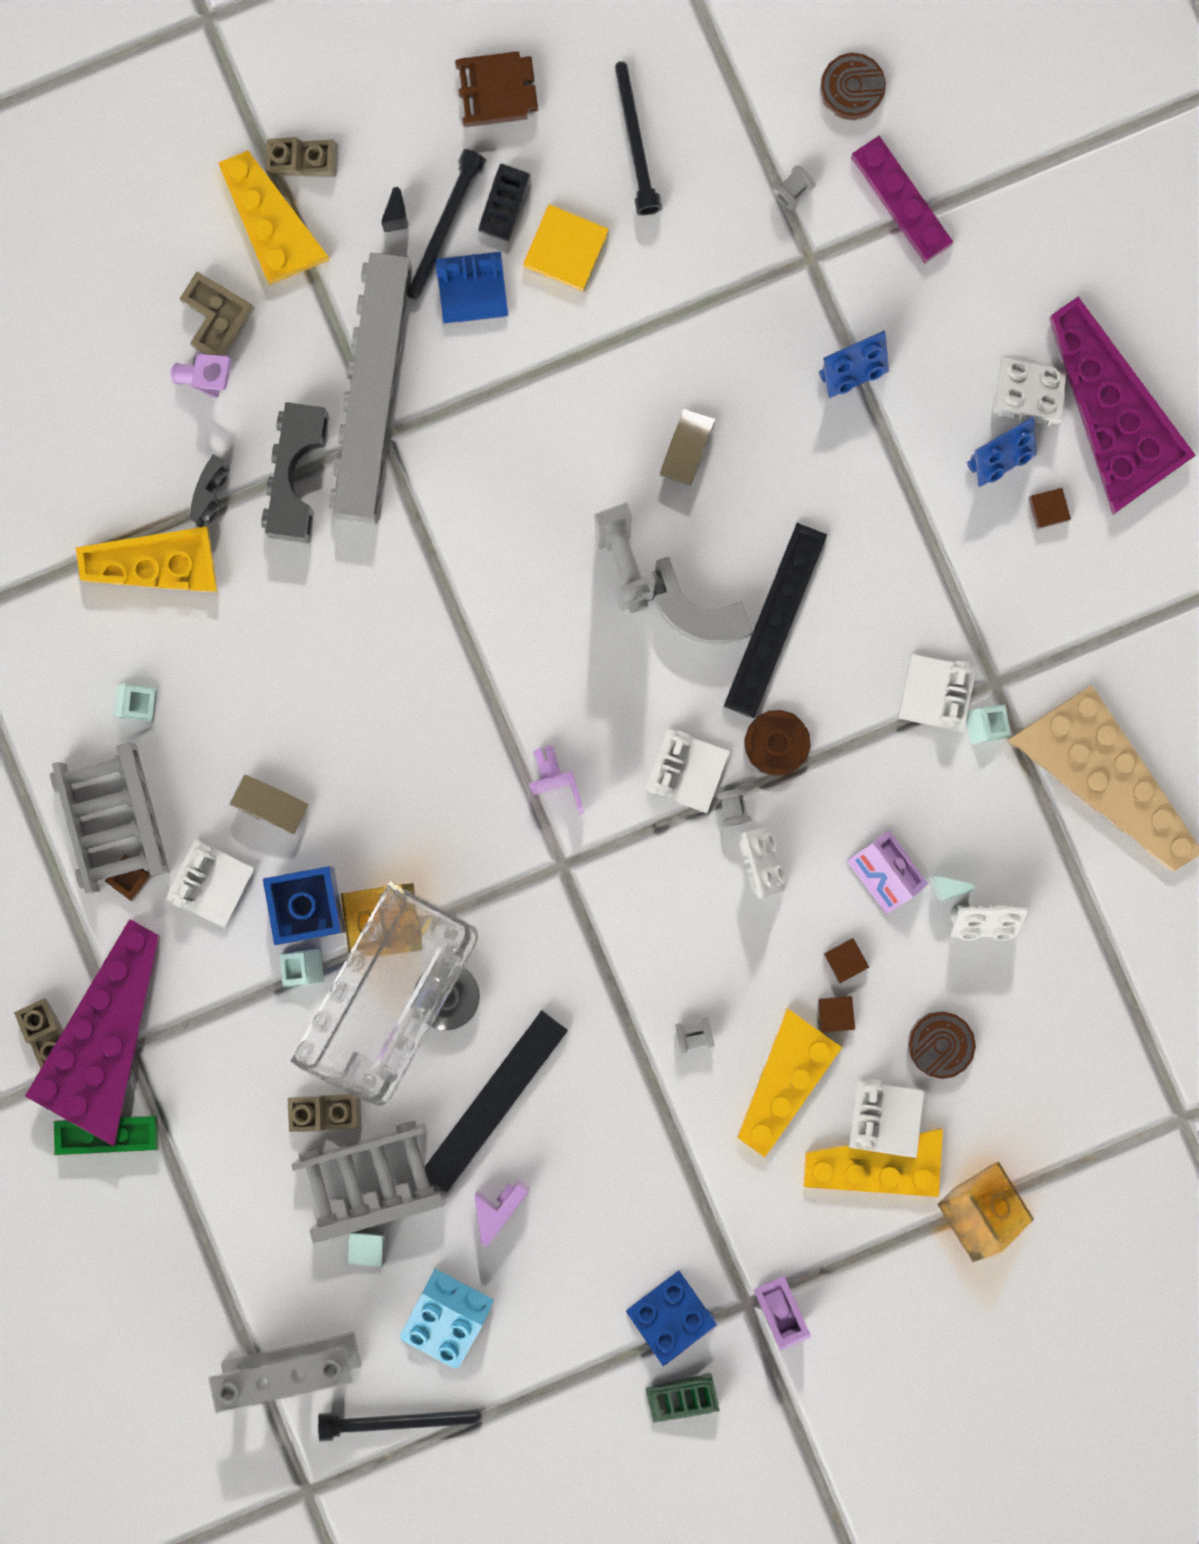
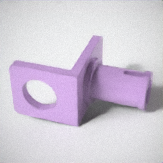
[171,354,231,398]
[529,746,585,815]

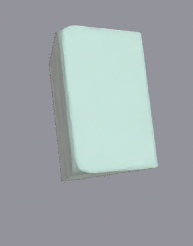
[113,684,157,721]
[966,704,1011,744]
[931,876,975,901]
[280,949,324,987]
[348,1230,385,1267]

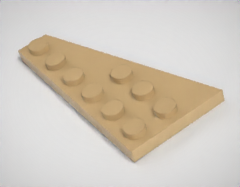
[1006,685,1199,871]

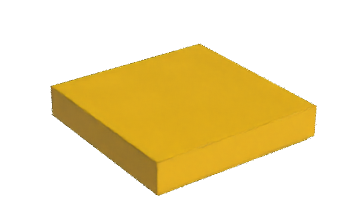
[523,204,609,292]

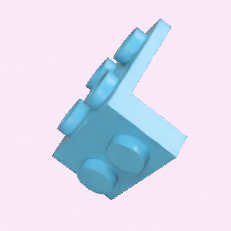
[400,1269,494,1368]

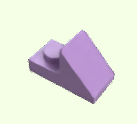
[475,1180,529,1247]
[754,1276,811,1350]

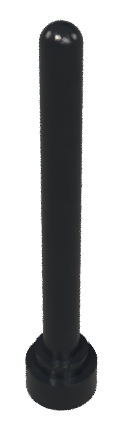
[615,61,662,216]
[408,149,487,300]
[318,1410,482,1442]

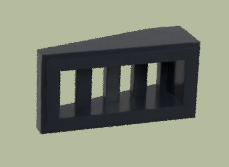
[478,163,531,242]

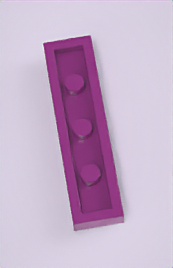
[851,135,953,264]

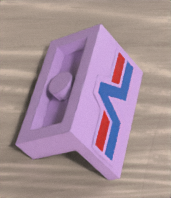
[847,830,928,914]

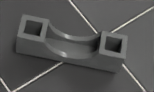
[261,402,329,544]

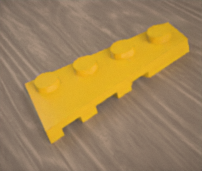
[218,150,330,285]
[75,526,219,593]
[737,1008,842,1157]
[803,1128,943,1197]

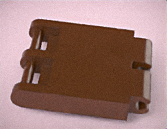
[455,51,538,127]

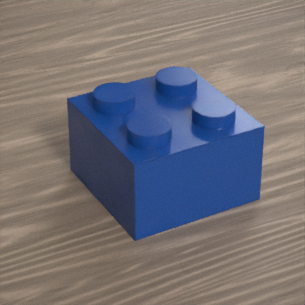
[262,866,346,945]

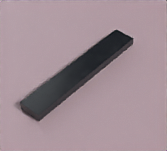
[723,523,827,719]
[425,1010,568,1193]

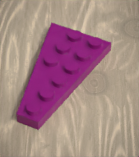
[1049,296,1196,515]
[25,919,160,1146]

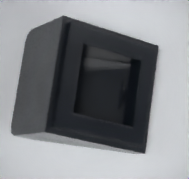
[381,186,409,232]

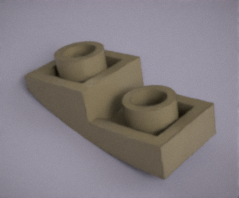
[265,137,338,177]
[660,410,715,486]
[229,775,309,834]
[14,998,63,1069]
[288,1094,362,1132]

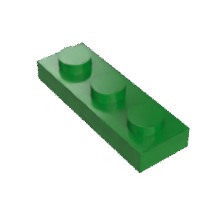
[54,1115,158,1155]

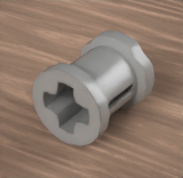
[772,165,816,210]
[717,788,752,827]
[675,1017,715,1054]

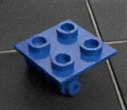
[436,251,509,324]
[818,331,889,398]
[967,417,1036,487]
[626,1270,717,1367]

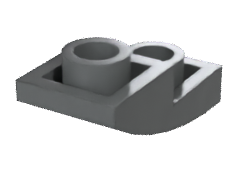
[190,454,229,527]

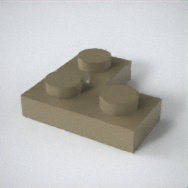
[180,271,255,356]

